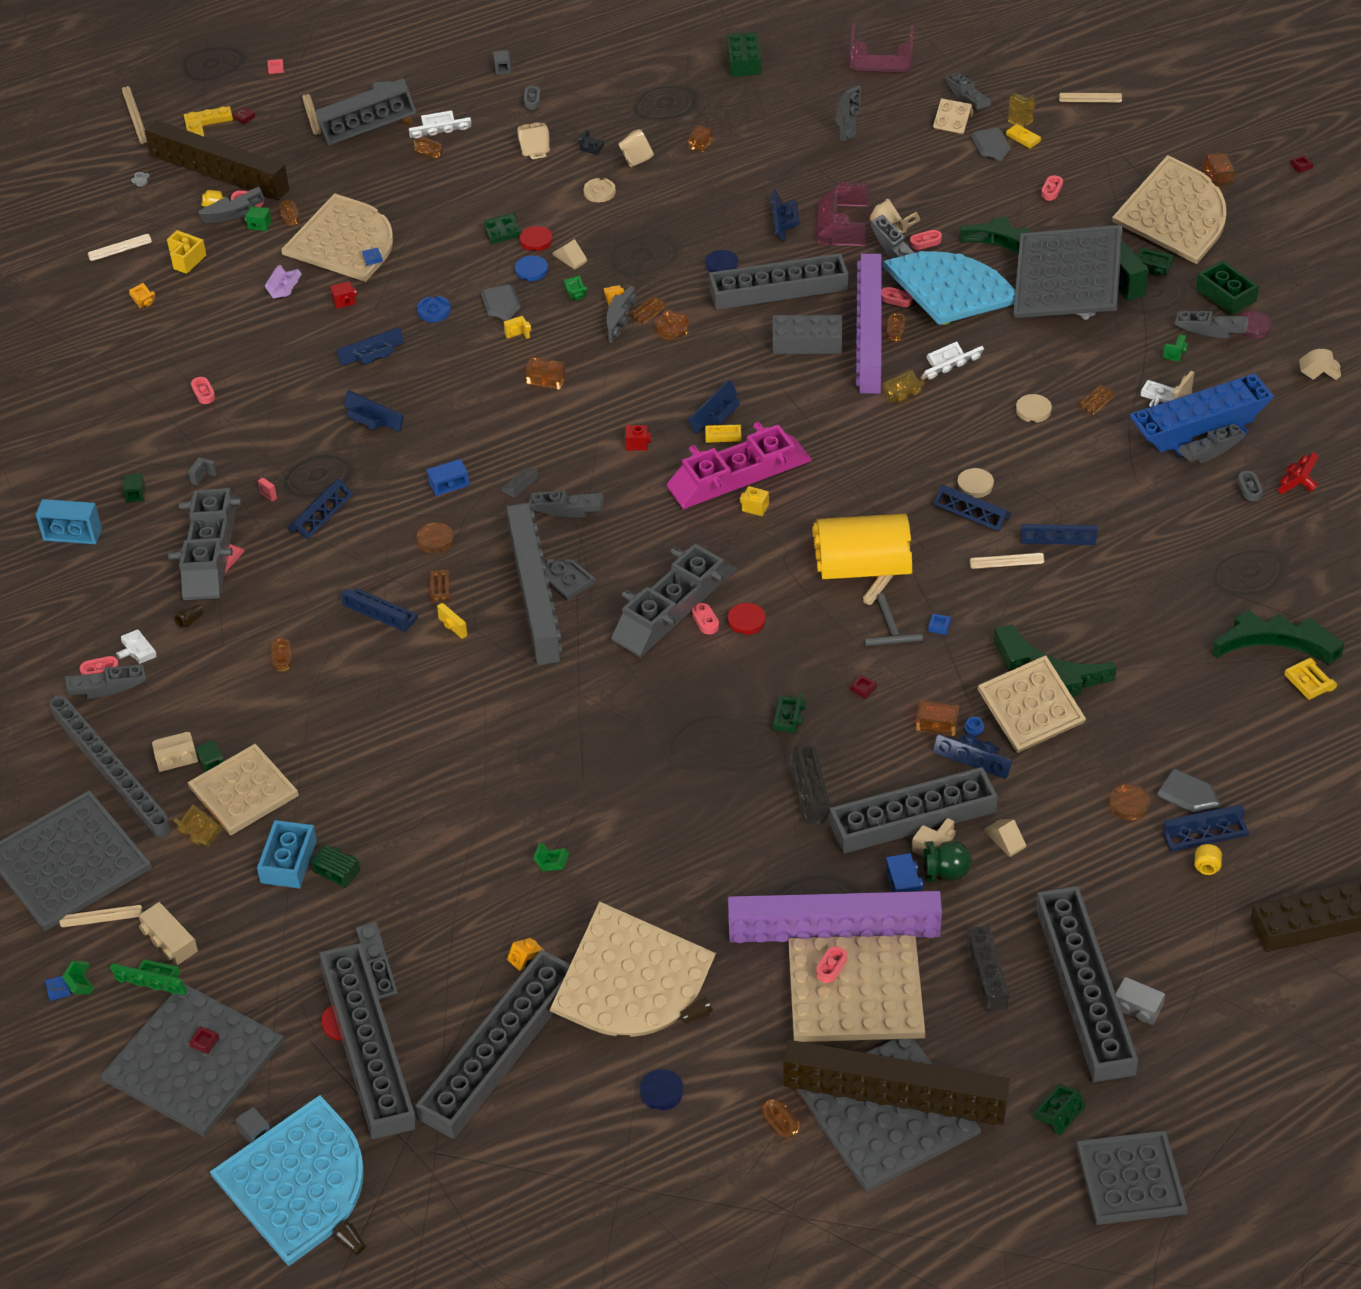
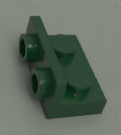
[484,212,522,244]
[1033,1084,1085,1135]

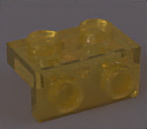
[1008,92,1035,128]
[881,370,925,403]
[173,805,223,847]

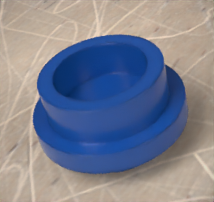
[964,717,984,735]

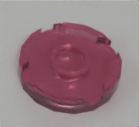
[1240,311,1272,338]

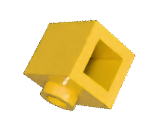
[740,486,769,516]

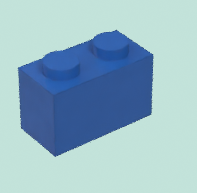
[427,459,469,496]
[886,853,923,892]

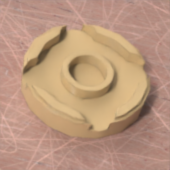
[583,178,616,203]
[1016,394,1052,422]
[957,468,994,498]

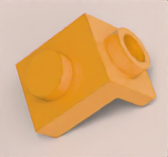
[129,283,155,308]
[507,938,544,971]

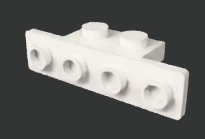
[409,110,471,138]
[921,342,984,380]

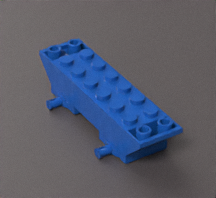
[1129,373,1274,457]

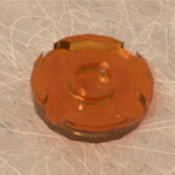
[417,523,453,553]
[1109,784,1150,820]

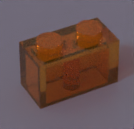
[1203,152,1235,186]
[526,357,565,389]
[916,700,959,736]

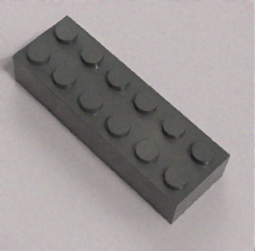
[315,78,417,146]

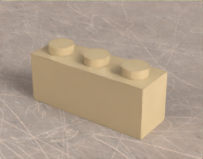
[138,902,198,965]

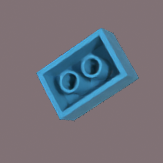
[36,499,102,544]
[257,820,317,888]

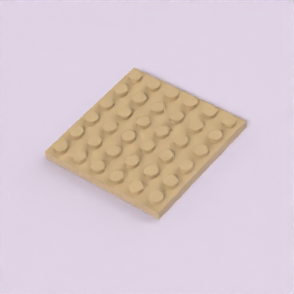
[789,935,925,1042]

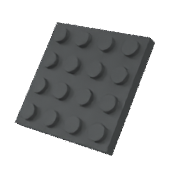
[1076,1131,1188,1225]

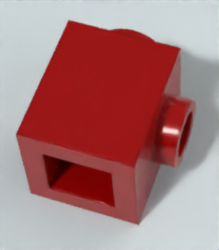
[330,281,357,309]
[625,425,651,451]

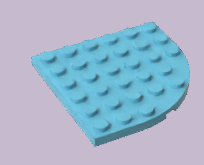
[882,251,1016,325]
[210,1095,364,1267]

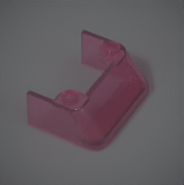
[850,23,915,73]
[816,182,868,246]

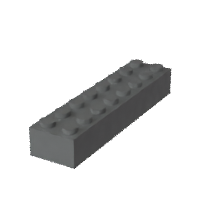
[709,253,848,310]
[829,767,998,854]

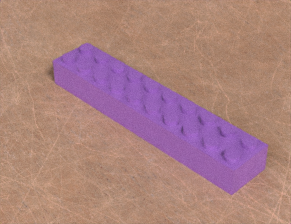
[856,254,881,394]
[728,891,942,943]

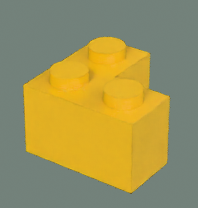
[167,230,206,274]

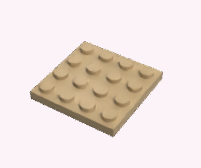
[977,655,1086,753]
[187,744,299,836]

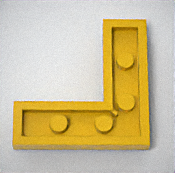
[184,106,233,136]

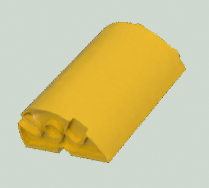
[812,514,912,579]

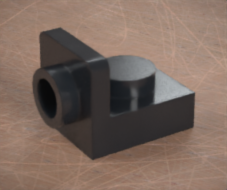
[578,130,604,155]

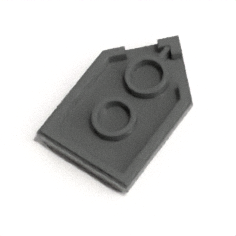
[971,128,1011,162]
[481,284,521,321]
[544,559,596,600]
[1157,768,1221,814]

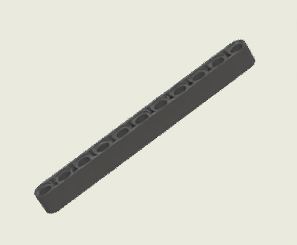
[49,695,171,838]

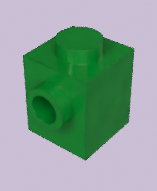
[245,206,271,231]

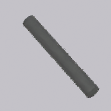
[877,593,900,636]
[865,633,923,646]

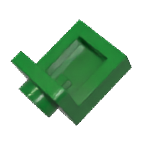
[563,276,587,300]
[1163,334,1188,362]
[533,843,569,871]
[62,961,94,995]

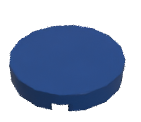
[515,256,548,281]
[417,296,451,322]

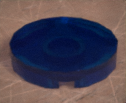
[705,250,738,272]
[640,1069,683,1110]

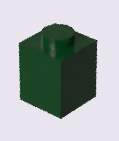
[123,474,146,503]
[195,740,224,772]

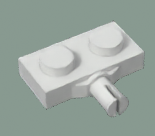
[1141,380,1175,407]
[116,629,156,664]

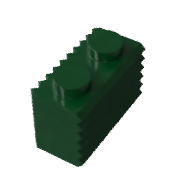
[311,845,360,888]

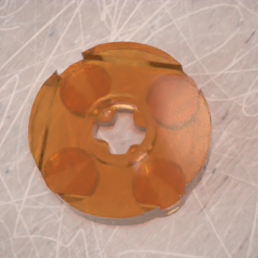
[655,310,689,340]

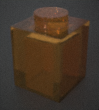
[689,125,712,152]

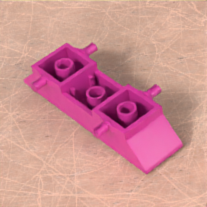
[667,422,811,509]

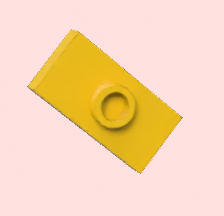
[1006,124,1041,149]
[705,425,741,442]
[437,603,467,639]

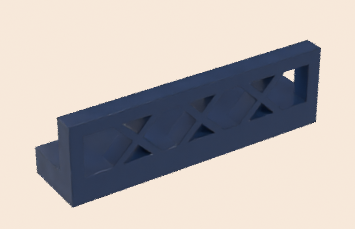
[287,478,353,540]
[933,484,1011,532]
[1021,524,1098,545]
[341,588,418,632]
[1162,804,1249,852]

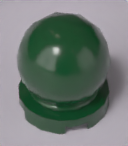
[923,841,972,883]

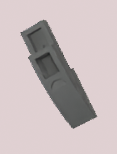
[946,73,991,110]
[836,85,861,142]
[198,187,265,223]
[870,214,914,259]
[607,286,637,343]
[1175,311,1248,338]
[1178,424,1246,463]
[529,490,604,518]
[65,664,146,699]
[356,922,398,1000]

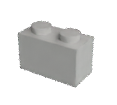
[1116,977,1165,1025]

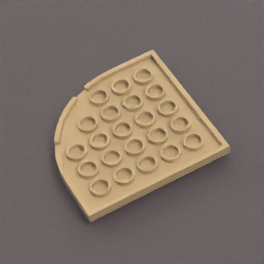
[1112,155,1226,264]
[281,193,393,282]
[550,902,716,1037]

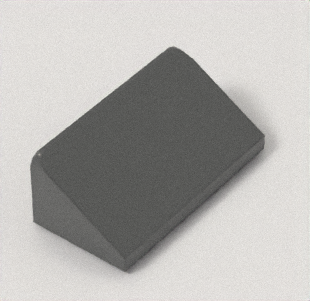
[501,469,538,498]

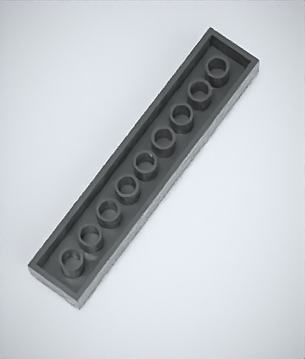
[507,503,563,665]
[1036,886,1138,1082]
[319,943,415,1140]
[415,950,571,1139]

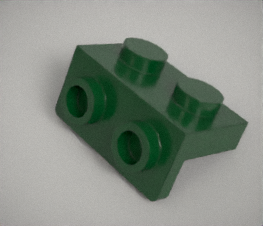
[1138,247,1174,276]
[773,691,806,733]

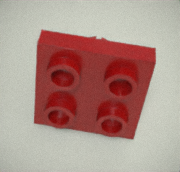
[1277,452,1319,495]

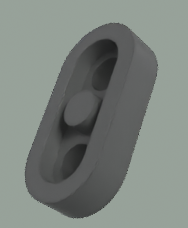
[524,86,541,110]
[1238,471,1263,501]

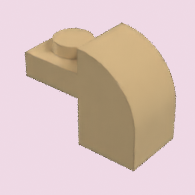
[1299,349,1341,380]
[912,818,956,857]

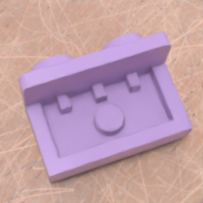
[265,265,302,299]

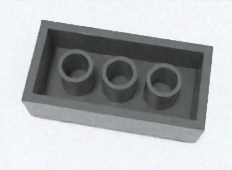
[773,315,842,354]

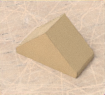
[553,239,587,270]
[984,819,1026,857]

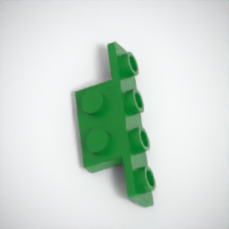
[110,959,188,995]

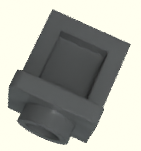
[188,457,217,486]

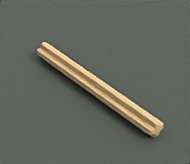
[122,86,147,144]

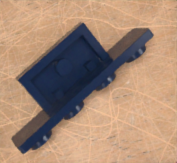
[771,189,800,242]
[336,327,404,365]
[688,380,740,433]
[344,390,404,431]
[933,734,1012,778]

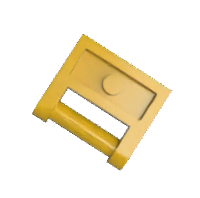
[1284,658,1337,700]

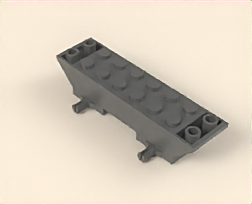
[168,488,242,600]
[611,544,737,658]

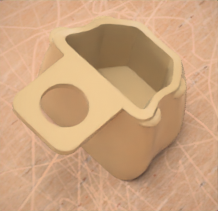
[517,122,550,159]
[618,129,654,168]
[870,199,920,233]

